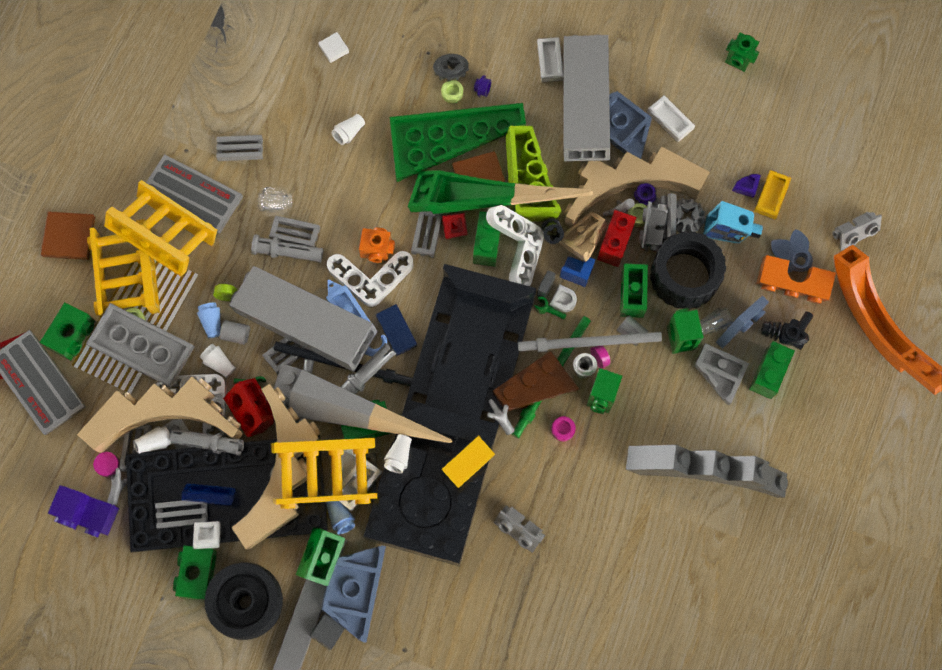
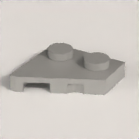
[695,343,749,405]

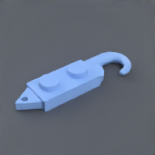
[326,280,387,357]

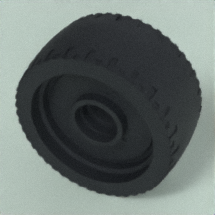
[204,562,283,640]

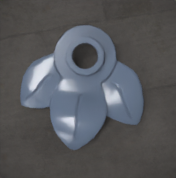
[771,229,813,273]

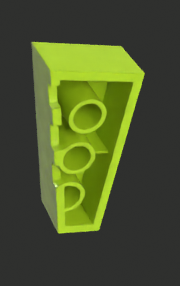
[505,126,561,222]

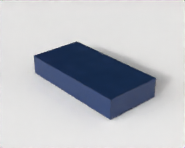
[376,304,417,357]

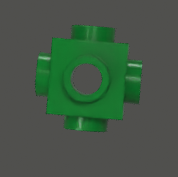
[725,32,760,72]

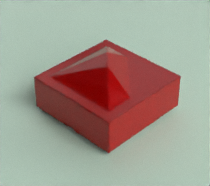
[442,212,468,239]

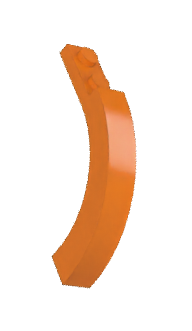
[834,245,942,395]

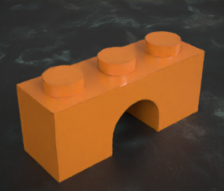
[756,255,836,304]

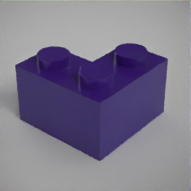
[48,485,119,537]

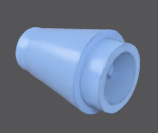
[197,302,221,338]
[326,501,355,535]

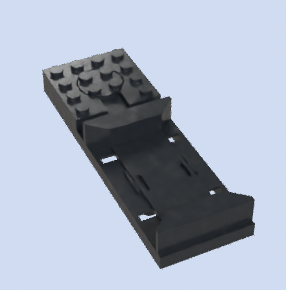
[363,264,536,567]

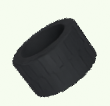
[650,231,726,309]

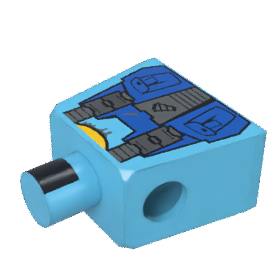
[703,201,763,243]

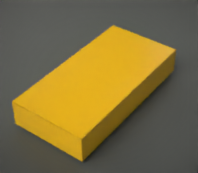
[754,170,791,220]
[442,436,495,488]

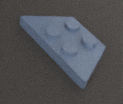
[609,91,652,159]
[321,546,386,643]

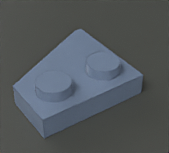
[716,296,769,349]

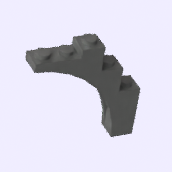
[626,445,788,498]

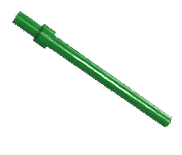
[511,316,591,439]

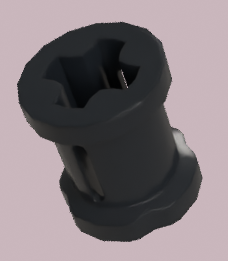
[541,217,564,244]

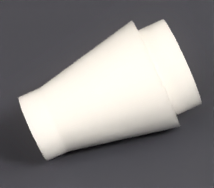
[332,114,365,145]
[200,344,236,378]
[573,353,597,378]
[133,426,172,454]
[384,434,412,473]

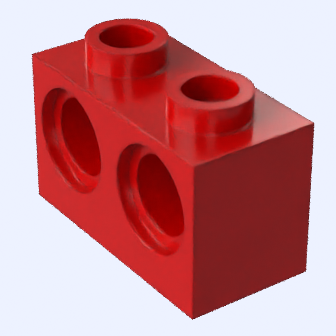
[597,210,637,268]
[223,378,275,438]

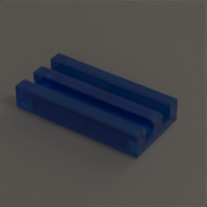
[181,483,236,505]

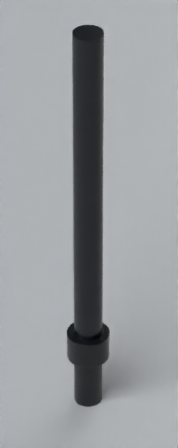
[274,341,413,387]

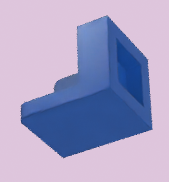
[560,256,596,287]

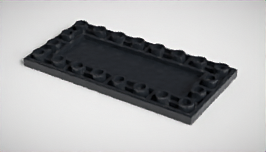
[126,435,328,553]

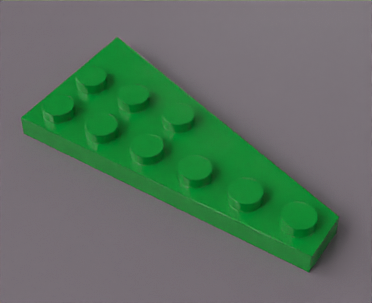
[390,103,526,182]

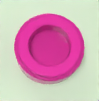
[590,346,610,369]
[551,416,576,441]
[93,452,120,477]

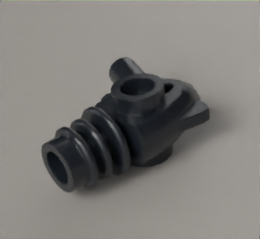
[760,311,813,350]

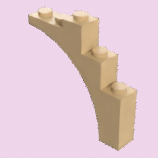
[563,146,710,228]
[77,376,244,453]
[232,384,321,549]

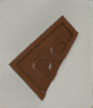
[492,351,579,412]

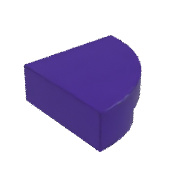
[732,174,761,198]

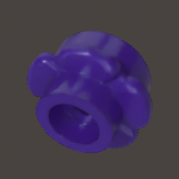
[474,75,492,97]
[634,183,657,205]

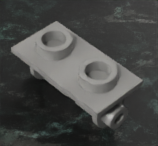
[639,202,668,251]
[832,212,882,250]
[494,505,545,553]

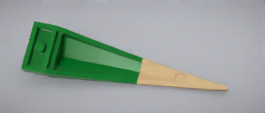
[408,170,593,214]

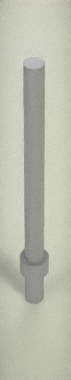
[518,332,662,352]

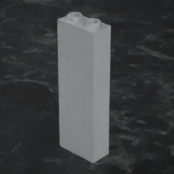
[563,35,610,161]
[229,266,378,372]

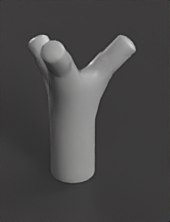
[603,199,635,216]
[487,399,515,435]
[107,468,127,506]

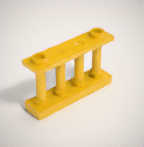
[104,180,217,277]
[87,219,160,318]
[271,438,377,509]

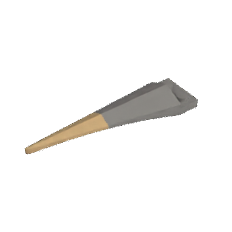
[274,363,452,443]

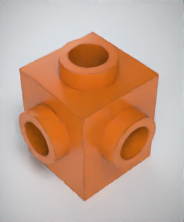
[359,227,395,263]

